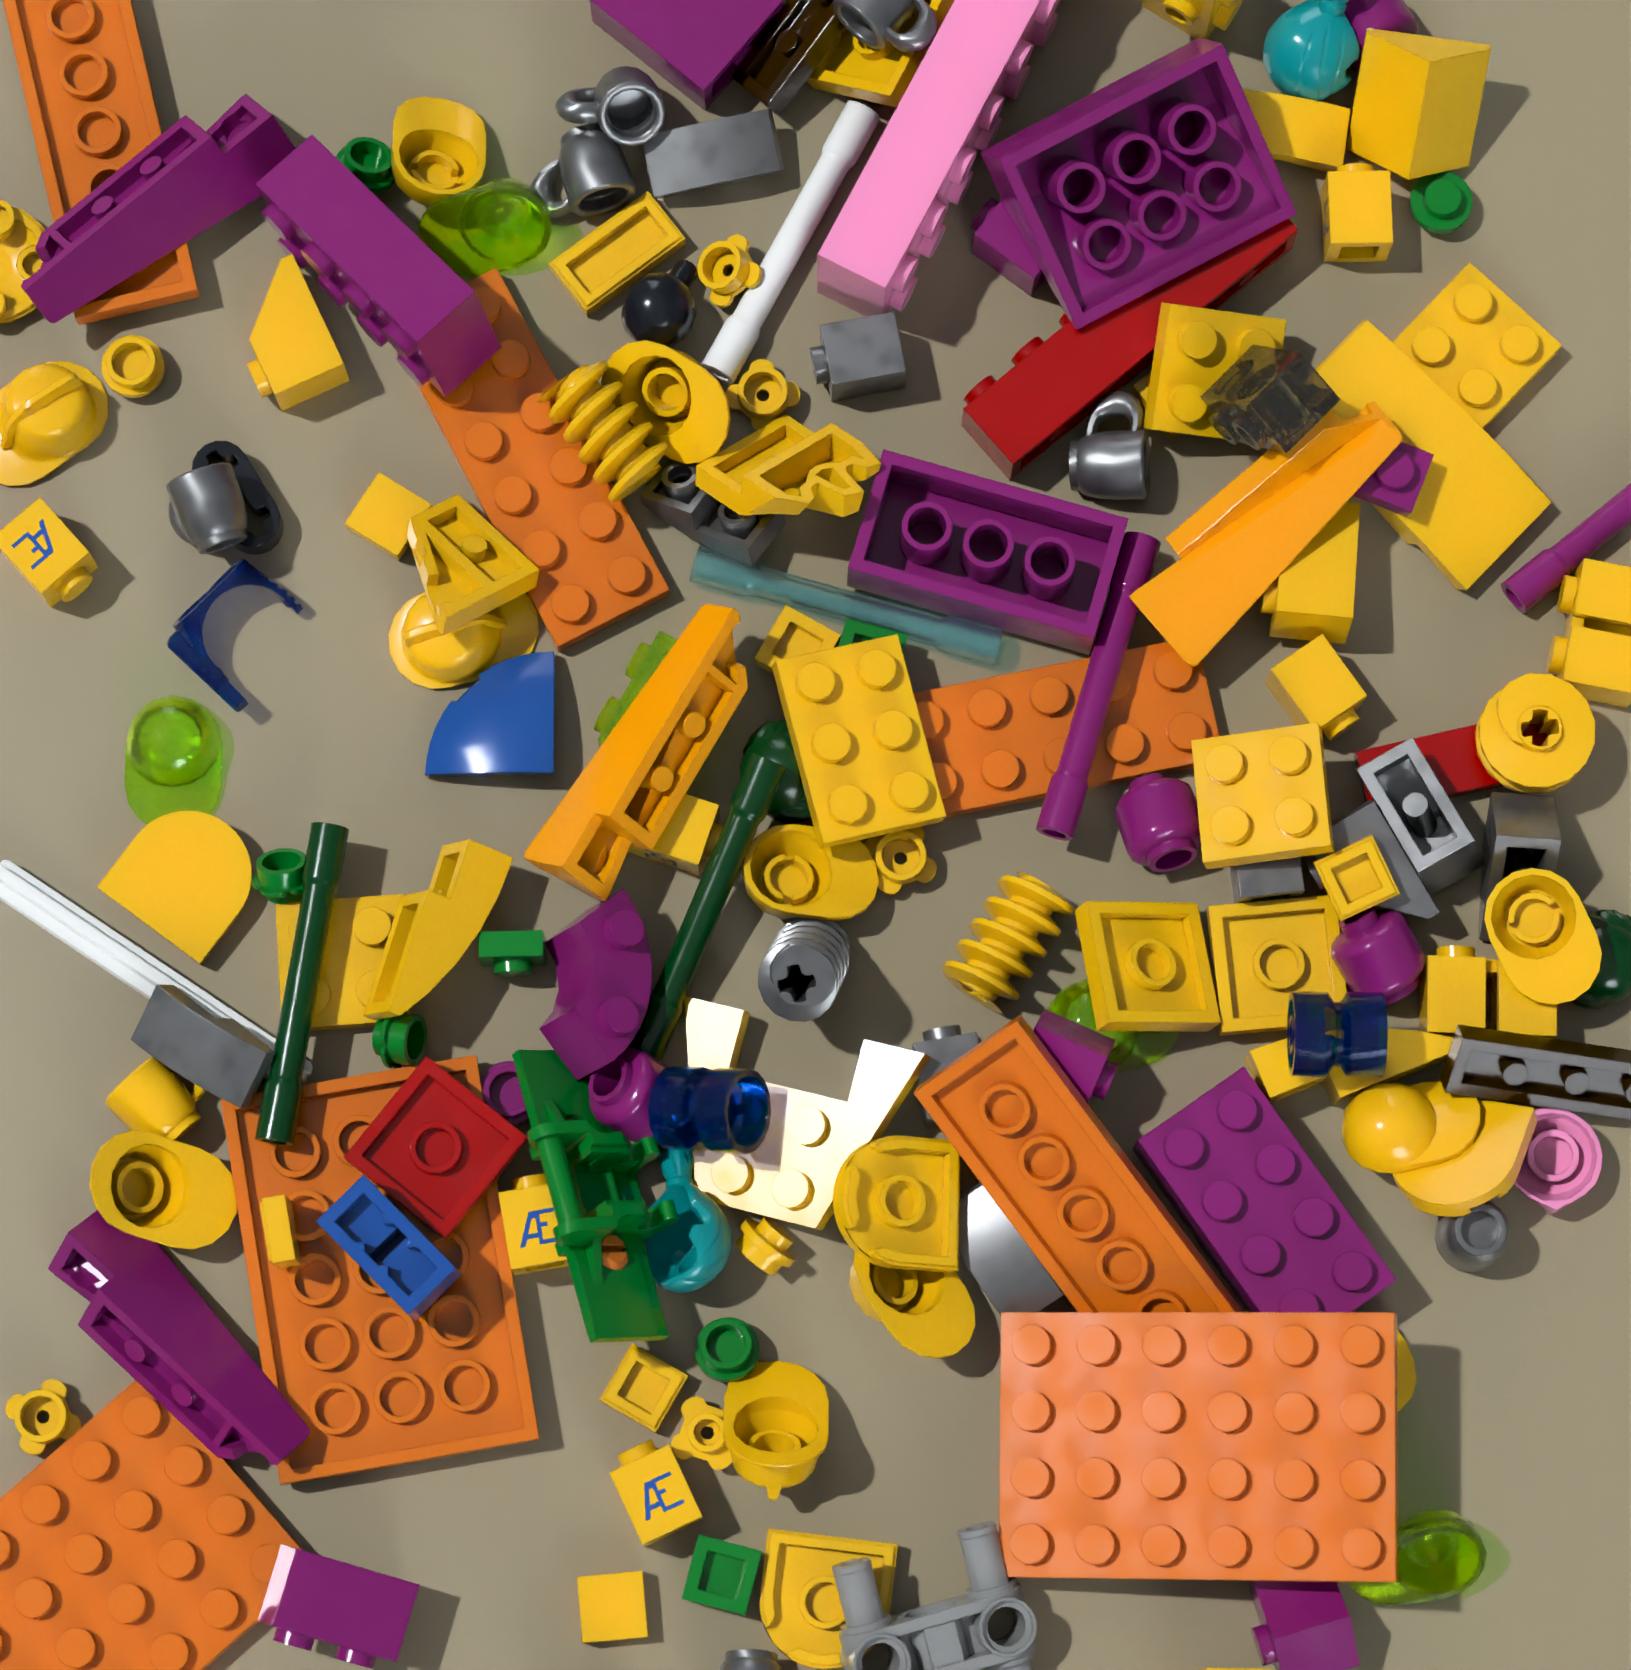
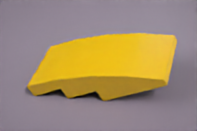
[1277,320,1552,590]

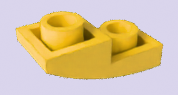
[1243,89,1350,172]

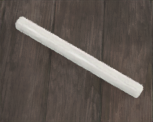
[0,860,314,1085]

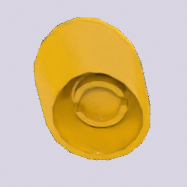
[391,97,487,209]
[742,824,879,921]
[1484,868,1602,1005]
[1342,1081,1481,1173]

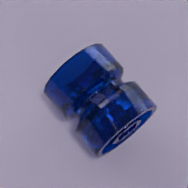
[1287,992,1388,1077]
[648,1066,771,1154]

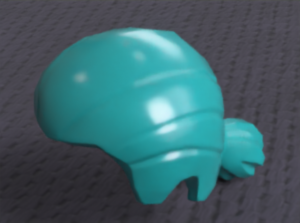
[1263,0,1359,101]
[642,1146,732,1293]

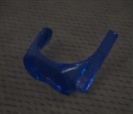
[167,558,303,712]

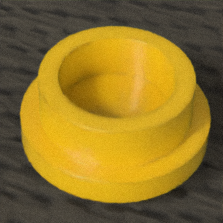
[101,335,165,398]
[735,1216,796,1276]

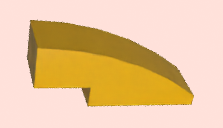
[363,839,513,1020]
[1244,1027,1453,1106]

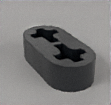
[192,441,284,555]

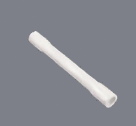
[701,100,880,384]

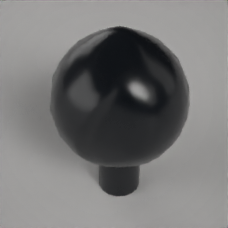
[621,259,698,347]

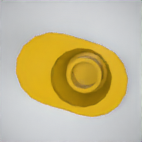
[601,340,731,464]
[0,361,108,487]
[388,592,539,689]
[89,1130,237,1250]
[849,1252,976,1359]
[723,1360,829,1501]

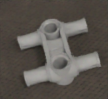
[832,1522,1037,1670]

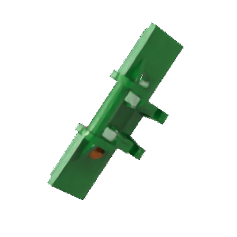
[512,1050,679,1343]

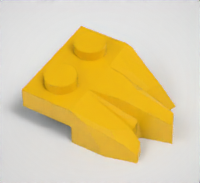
[695,414,881,517]

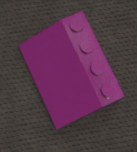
[980,37,1297,330]

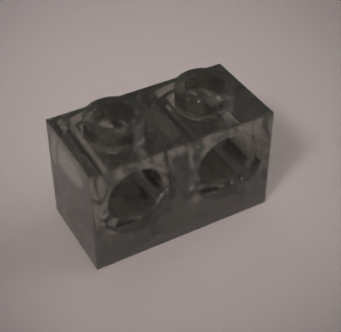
[1200,344,1341,453]

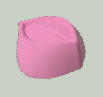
[1514,1107,1603,1214]

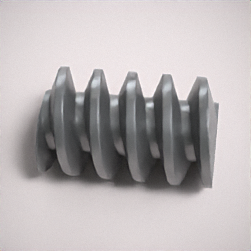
[758,917,853,1022]

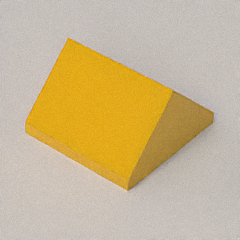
[1346,28,1491,180]

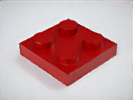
[343,1056,528,1241]

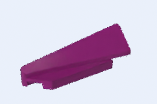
[21,94,296,323]
[48,1210,310,1465]

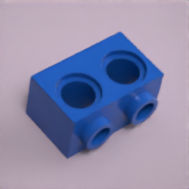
[316,1175,461,1321]

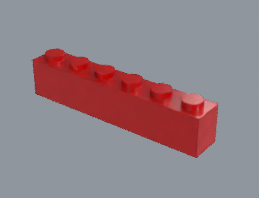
[961,218,1298,480]

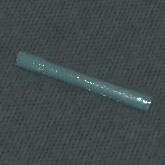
[690,546,1004,667]

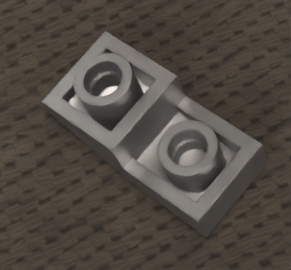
[643,109,785,198]
[639,458,786,566]
[130,984,275,1108]
[959,1183,1064,1316]

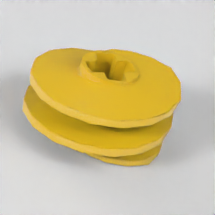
[1475,673,1595,794]

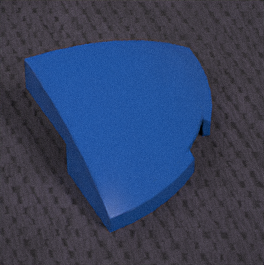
[425,652,554,777]

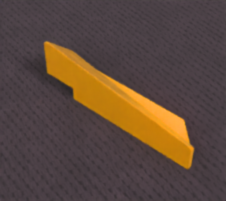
[1129,402,1403,667]
[524,604,748,901]

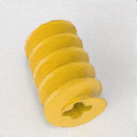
[537,360,668,504]
[941,871,1075,1014]

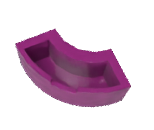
[539,888,652,1081]
[1247,1581,1360,1670]

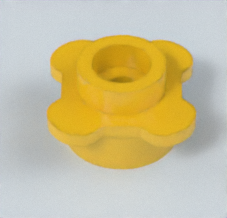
[697,234,763,308]
[725,359,800,431]
[865,827,937,895]
[5,1379,81,1455]
[671,1396,732,1470]

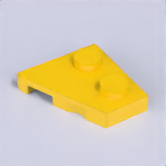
[407,494,540,635]

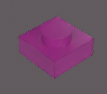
[1353,442,1434,517]

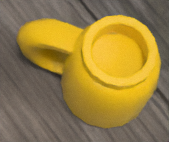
[105,1056,206,1141]

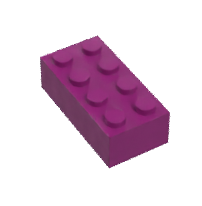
[256,135,502,397]
[847,449,1129,655]
[1132,1066,1397,1312]

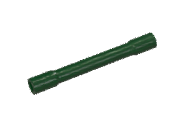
[626,752,786,1061]
[255,822,349,1146]

